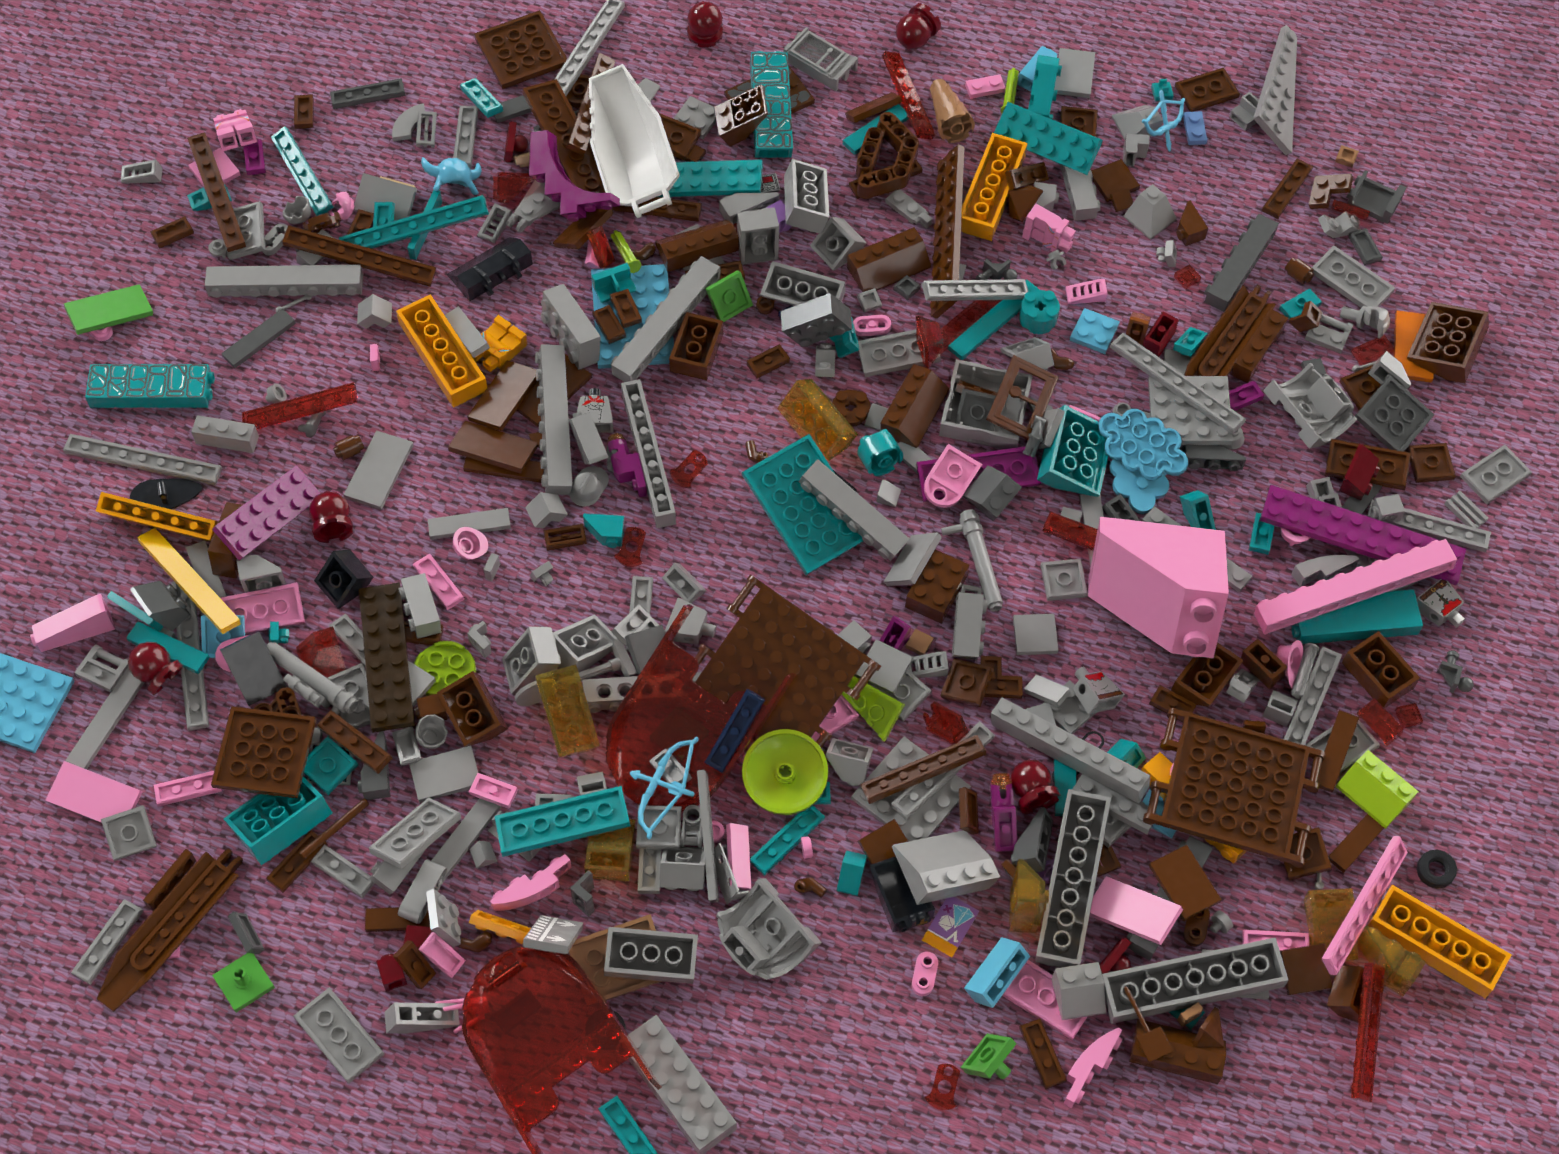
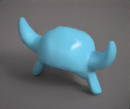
[421,157,482,195]

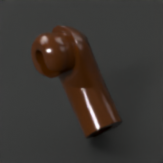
[631,242,656,260]
[1051,349,1074,370]
[459,931,492,953]

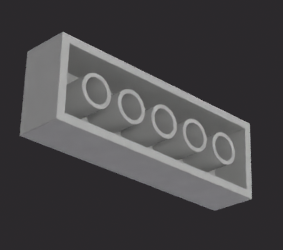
[619,1015,737,1154]

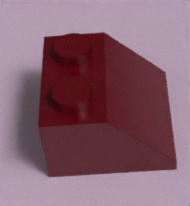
[1339,443,1380,500]

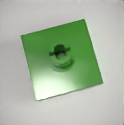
[705,271,753,322]
[212,953,275,1013]
[960,1033,1016,1079]

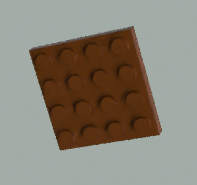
[474,10,568,89]
[211,706,316,798]

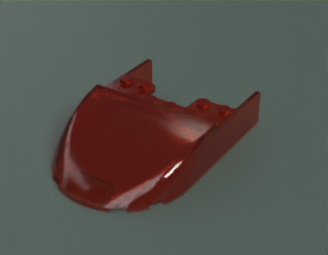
[605,604,796,812]
[462,946,662,1154]

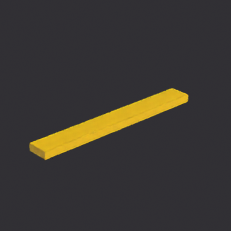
[137,528,241,634]

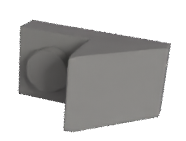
[1226,669,1259,703]

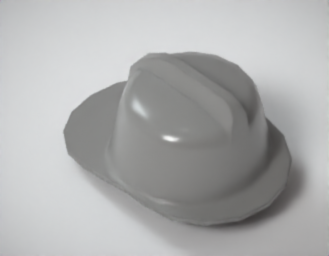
[569,466,609,506]

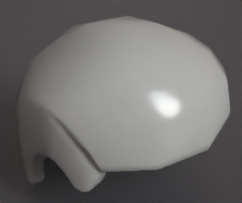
[283,196,311,225]
[415,714,448,749]

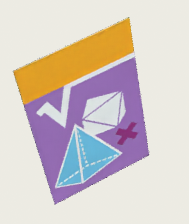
[922,897,979,957]

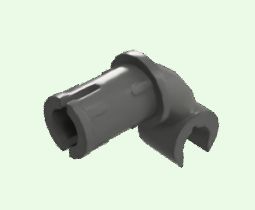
[1023,415,1046,457]

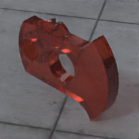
[670,450,709,488]
[614,527,646,567]
[925,1064,960,1110]

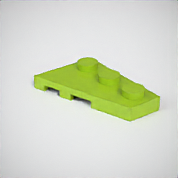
[842,676,905,741]

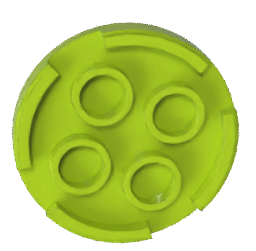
[414,641,476,696]

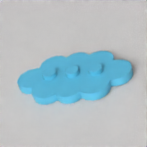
[1099,409,1188,480]
[1109,460,1169,514]

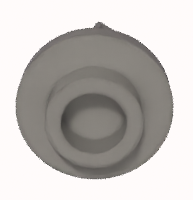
[208,239,227,259]
[1046,250,1066,270]

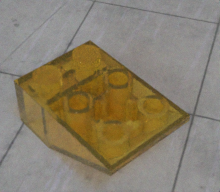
[584,819,636,881]
[1303,888,1358,961]
[1356,925,1426,997]

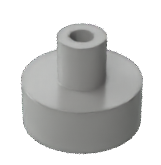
[265,384,287,405]
[1210,910,1233,933]

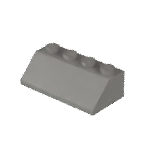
[760,261,846,306]

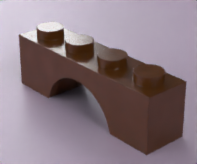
[1231,309,1288,383]

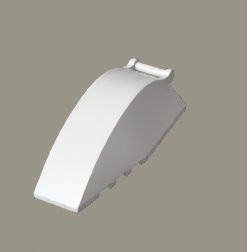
[589,64,680,219]

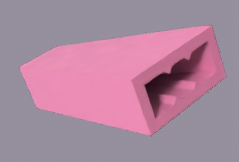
[30,594,115,652]

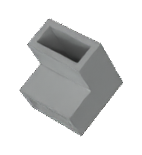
[1229,92,1259,131]
[1123,133,1149,166]
[357,294,392,328]
[525,492,568,528]
[1262,690,1298,727]
[577,771,607,795]

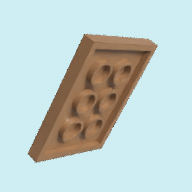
[569,914,662,1007]

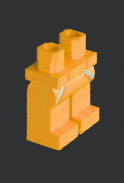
[470,315,527,372]

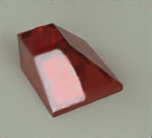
[493,172,534,203]
[915,316,946,369]
[296,627,346,678]

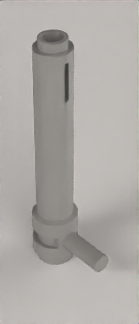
[941,509,1003,612]
[266,642,359,715]

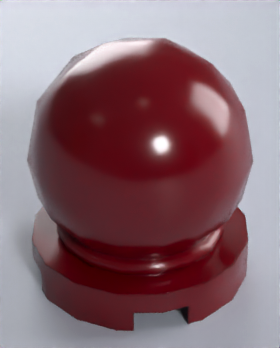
[687,1,723,48]
[896,3,941,49]
[309,491,353,543]
[128,642,183,695]
[1010,759,1061,815]

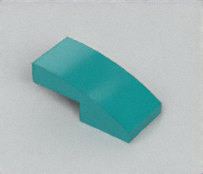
[187,184,232,211]

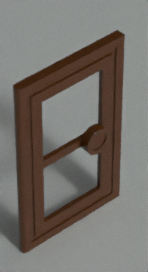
[986,355,1059,440]

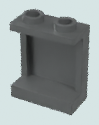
[1346,170,1407,224]

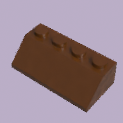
[655,220,739,272]
[847,227,931,292]
[880,364,949,448]
[1129,1019,1226,1084]

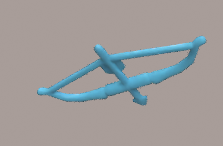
[1142,90,1185,152]
[630,736,699,839]

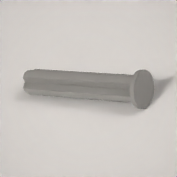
[1291,643,1320,699]

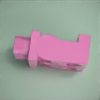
[213,109,257,152]
[1022,204,1076,253]

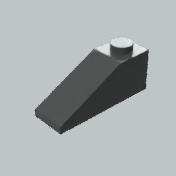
[358,731,391,800]
[1011,807,1053,875]

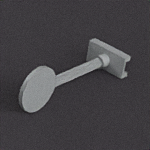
[514,639,637,706]

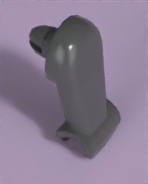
[298,403,326,438]

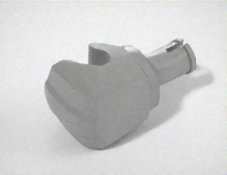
[1340,306,1390,338]

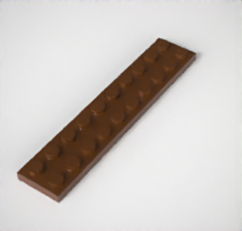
[930,144,964,318]

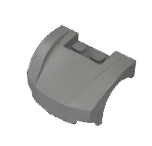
[1263,363,1357,449]
[716,878,822,980]

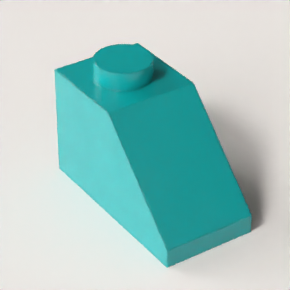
[1180,490,1216,530]
[583,513,625,548]

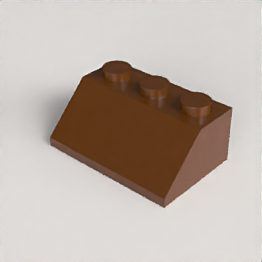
[1171,642,1244,707]
[437,671,508,747]

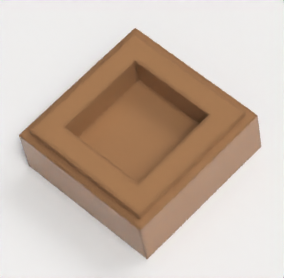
[1335,145,1359,168]
[906,629,934,655]
[1177,1002,1203,1027]

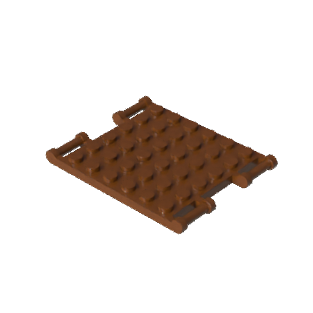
[678,574,881,748]
[1143,708,1325,868]

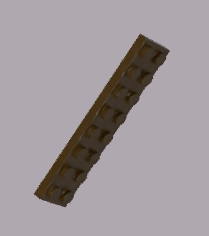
[359,582,415,733]

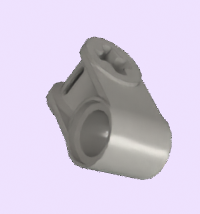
[680,805,703,848]

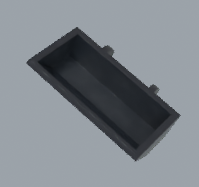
[447,237,533,302]

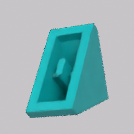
[836,850,867,896]

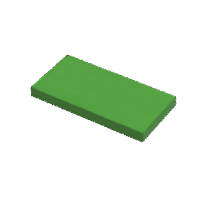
[64,284,153,335]

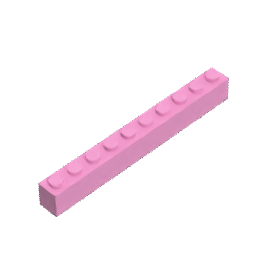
[1254,539,1457,635]

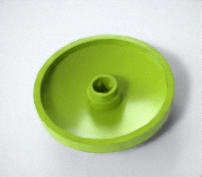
[742,729,828,815]

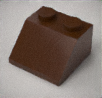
[1327,966,1384,1028]

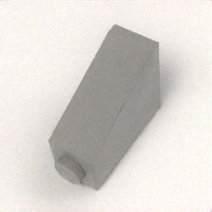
[569,410,608,465]

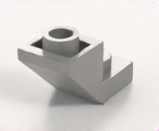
[1318,211,1361,238]
[815,343,835,377]

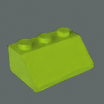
[1335,750,1419,829]

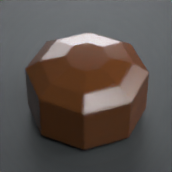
[756,296,775,314]

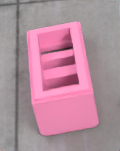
[1065,279,1107,304]

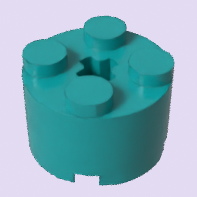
[1019,290,1060,334]
[857,429,903,476]

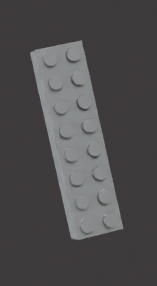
[1035,789,1111,968]
[1102,937,1288,1024]

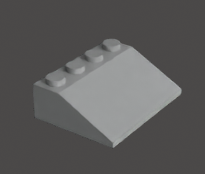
[892,830,1000,905]

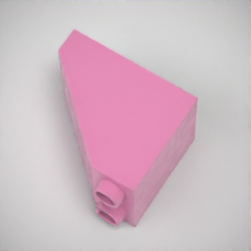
[1088,517,1229,658]

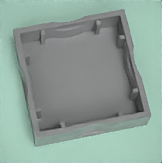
[939,359,1033,449]

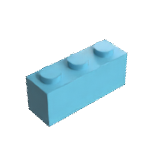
[964,937,1030,1008]

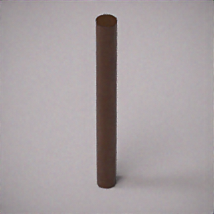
[299,798,369,859]

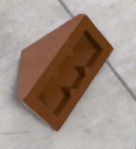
[1009,185,1043,222]
[1193,1007,1224,1047]

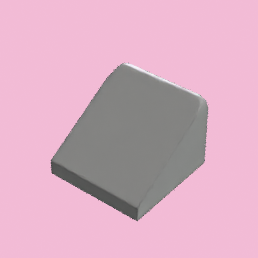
[865,403,888,431]
[877,479,901,507]

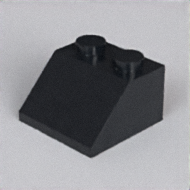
[314,549,374,609]

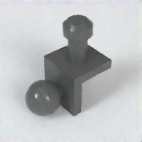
[976,259,1018,280]
[1436,650,1474,693]

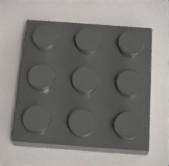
[1355,375,1435,452]

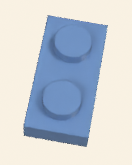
[1183,111,1207,145]

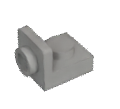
[467,621,491,658]

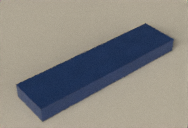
[705,689,766,773]

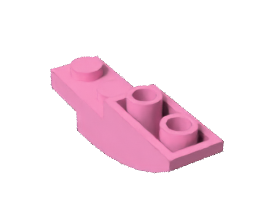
[490,854,572,911]
[1064,1028,1123,1108]

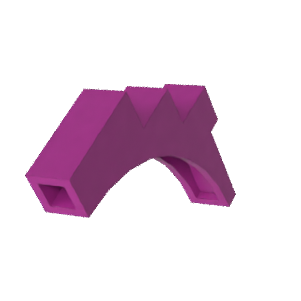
[529,130,620,221]

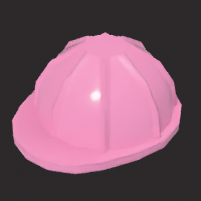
[452,527,488,560]

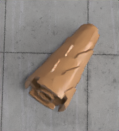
[930,79,975,143]

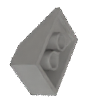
[553,614,618,676]
[502,626,561,694]

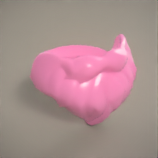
[328,192,355,220]

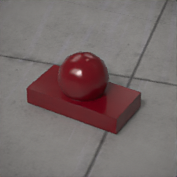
[504,121,528,162]
[1099,938,1131,974]

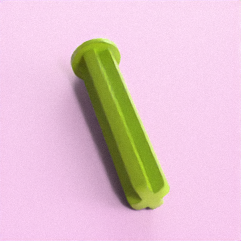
[1000,68,1019,113]
[610,230,641,273]

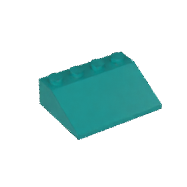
[1037,405,1108,497]
[223,777,333,866]

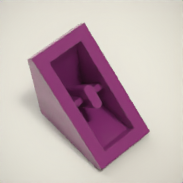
[879,615,911,651]

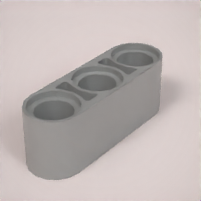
[398,860,447,924]

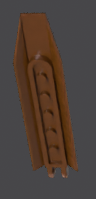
[1184,284,1276,376]
[97,848,243,1012]

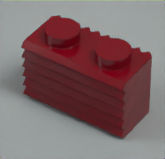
[1143,312,1179,357]

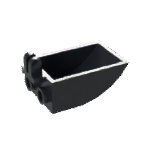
[870,856,935,933]

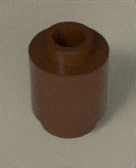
[1285,257,1314,284]
[333,434,364,461]

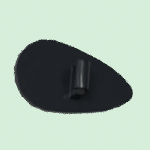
[130,478,202,509]

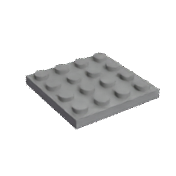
[1148,376,1233,445]
[851,736,971,842]

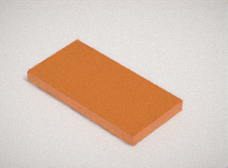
[1394,310,1434,383]

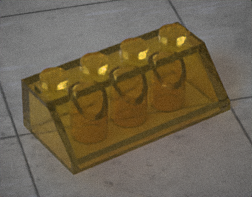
[777,379,858,462]
[535,664,600,758]
[1009,859,1049,933]

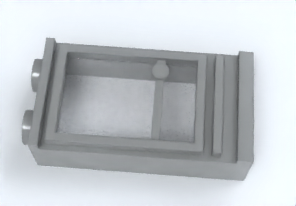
[783,27,858,91]

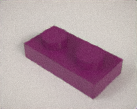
[243,139,266,176]
[1229,381,1264,411]

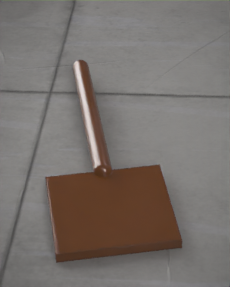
[1124,987,1173,1062]

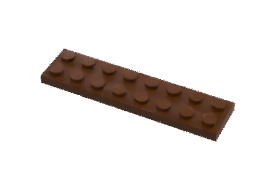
[522,79,606,193]

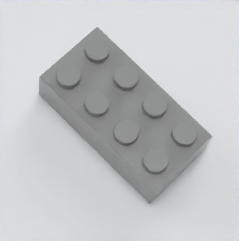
[784,159,829,234]
[541,284,601,370]
[604,927,698,984]

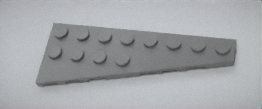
[1253,25,1297,156]

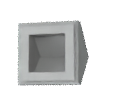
[469,841,497,869]

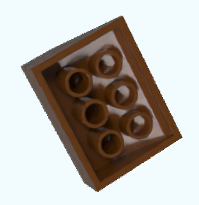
[1407,302,1489,383]

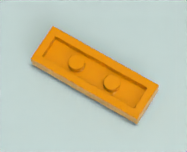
[469,910,531,944]

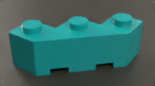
[1028,55,1062,119]

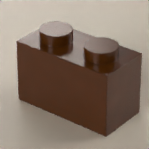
[1241,639,1287,690]

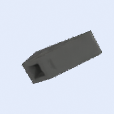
[1182,445,1246,471]

